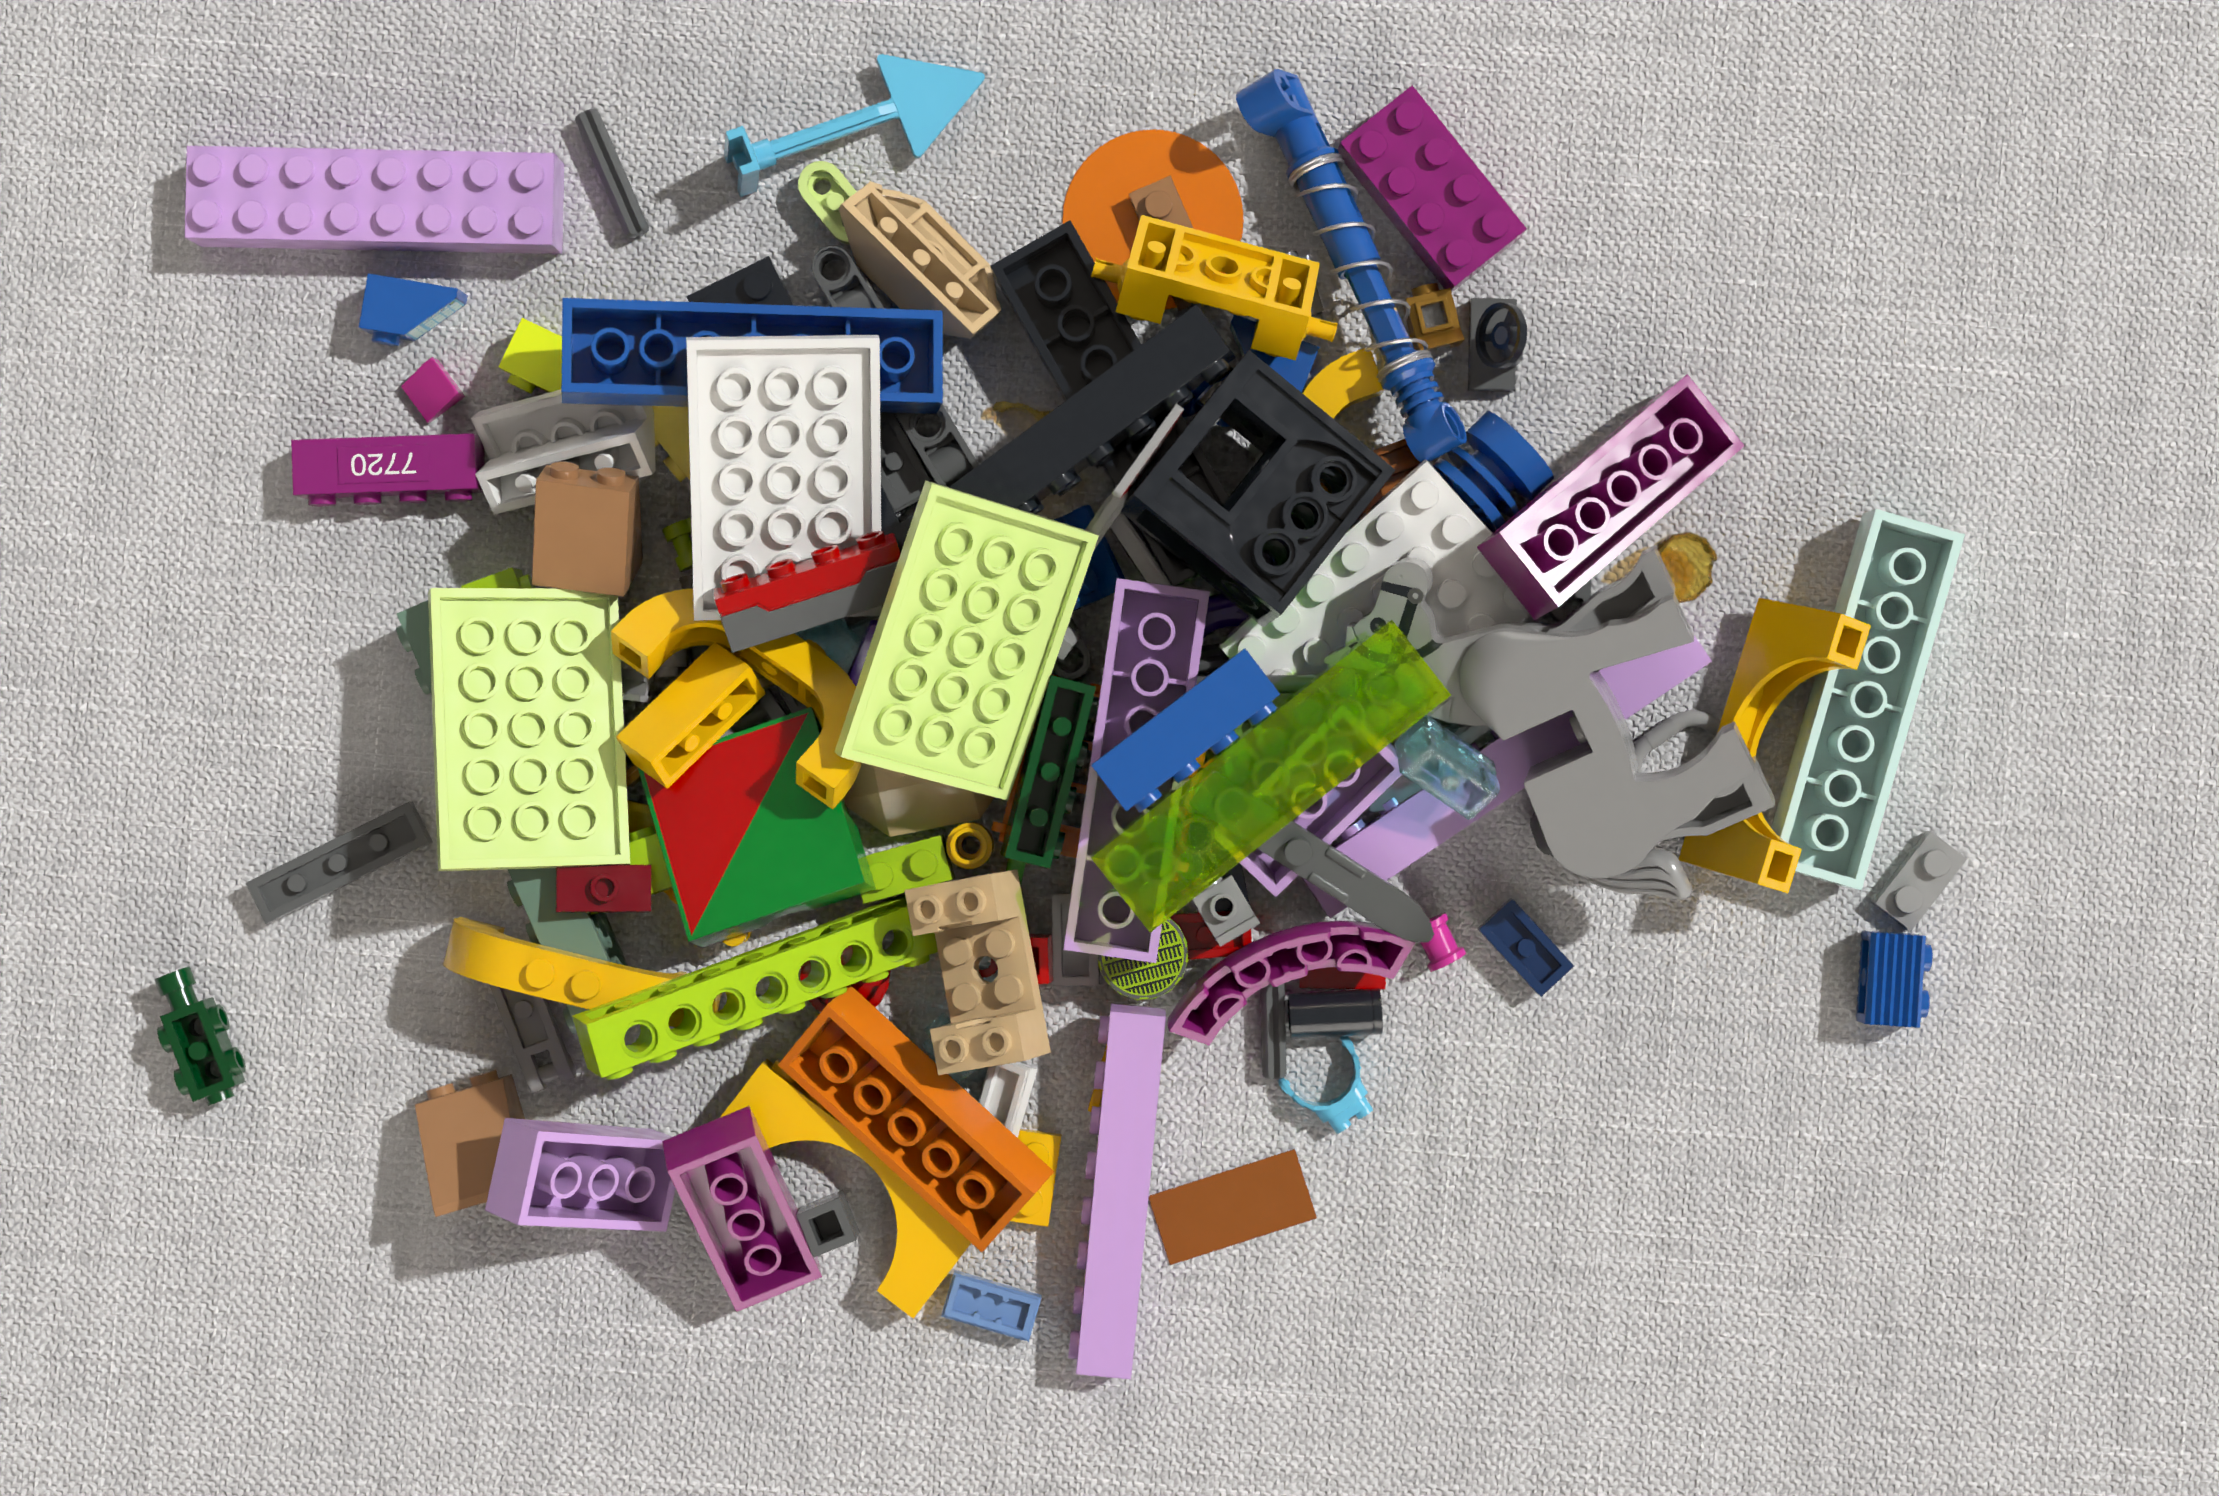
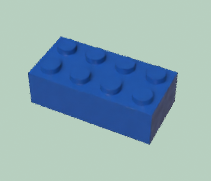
[1091,648,1280,813]

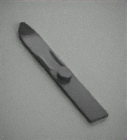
[1189,769,1434,942]

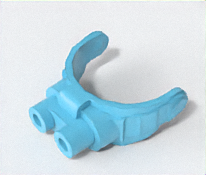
[1278,1036,1373,1134]

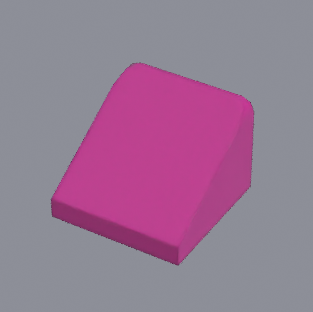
[401,357,465,423]

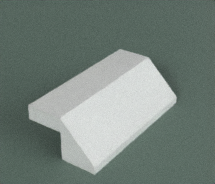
[471,389,656,515]

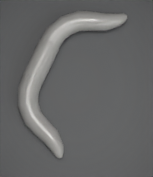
[1634,709,1721,773]

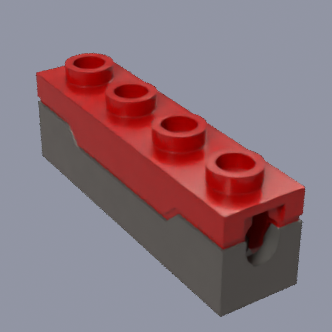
[714,531,900,653]

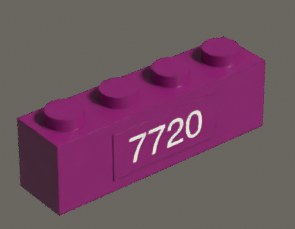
[291,433,485,506]

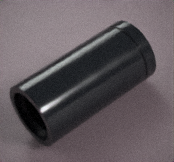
[1287,988,1383,1039]

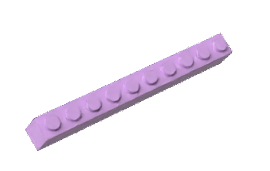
[1301,635,1712,918]

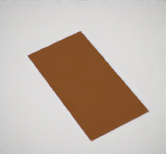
[1149,1149,1317,1265]

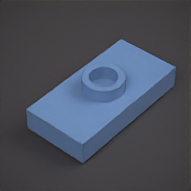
[941,1270,1042,1342]

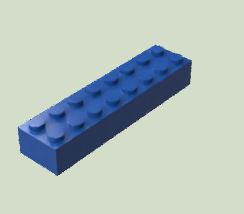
[561,298,943,414]

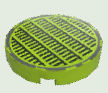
[1098,913,1188,1000]

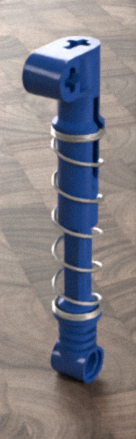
[1236,69,1467,463]

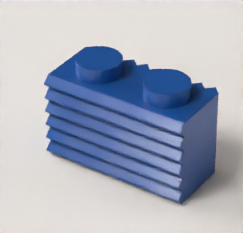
[1856,930,1933,1028]

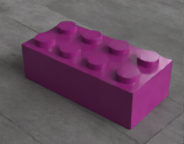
[1338,85,1527,292]
[662,1106,822,1312]

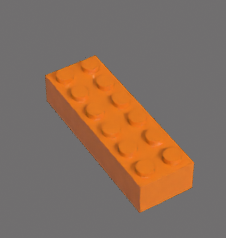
[778,985,1054,1252]

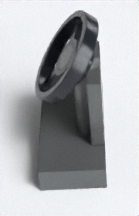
[1468,298,1527,392]

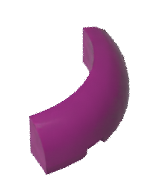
[1168,921,1416,1046]

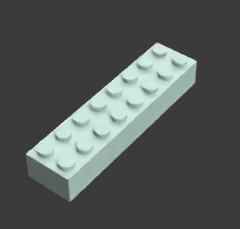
[1771,509,1965,890]

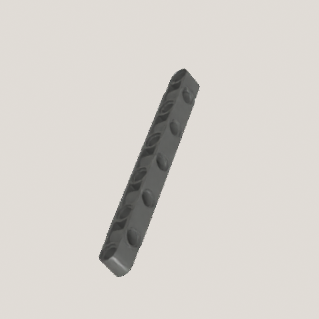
[812,246,1091,681]

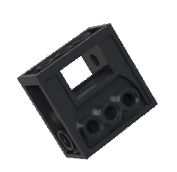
[1121,350,1395,627]

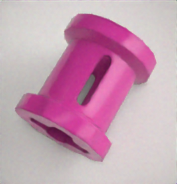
[1420,912,1467,972]

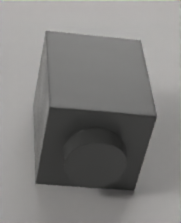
[796,1190,860,1258]

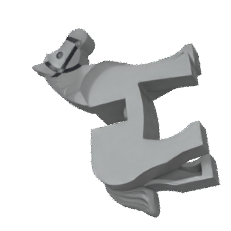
[1324,545,1775,900]

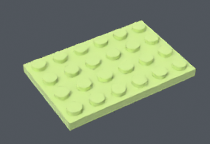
[834,480,1099,801]
[428,588,630,871]

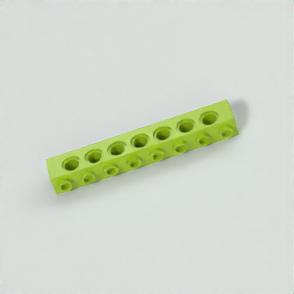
[572,894,938,1080]

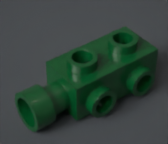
[154,966,246,1106]

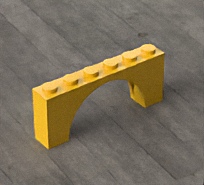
[1678,598,1871,893]
[720,1059,971,1319]

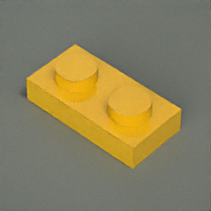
[1011,1128,1062,1227]

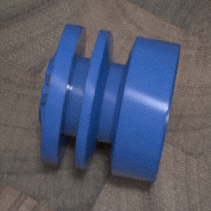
[1432,411,1554,533]

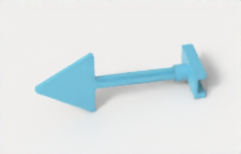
[724,54,985,197]

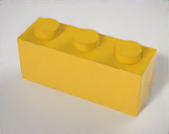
[616,642,766,789]

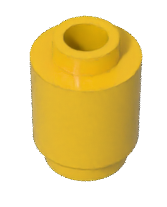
[946,822,994,869]

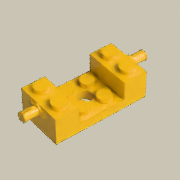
[1091,215,1338,361]

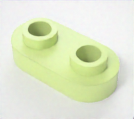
[798,161,857,245]

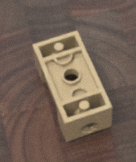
[904,870,1051,1075]

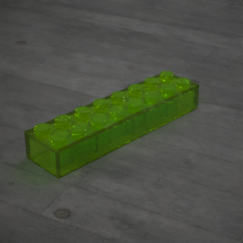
[1091,620,1451,933]

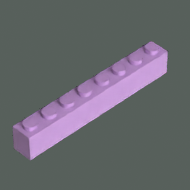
[1068,1004,1166,1379]

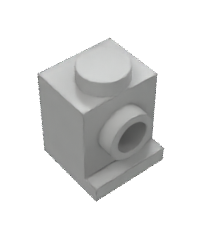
[1191,872,1260,947]

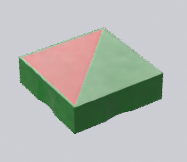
[638,707,876,947]

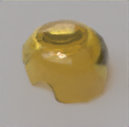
[1653,532,1717,603]

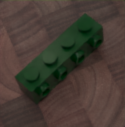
[1000,675,1099,869]

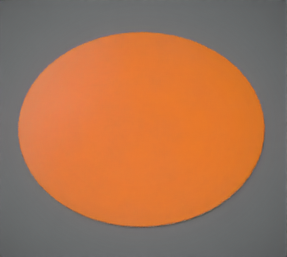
[1063,129,1244,310]

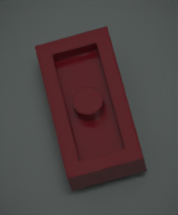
[556,865,651,913]

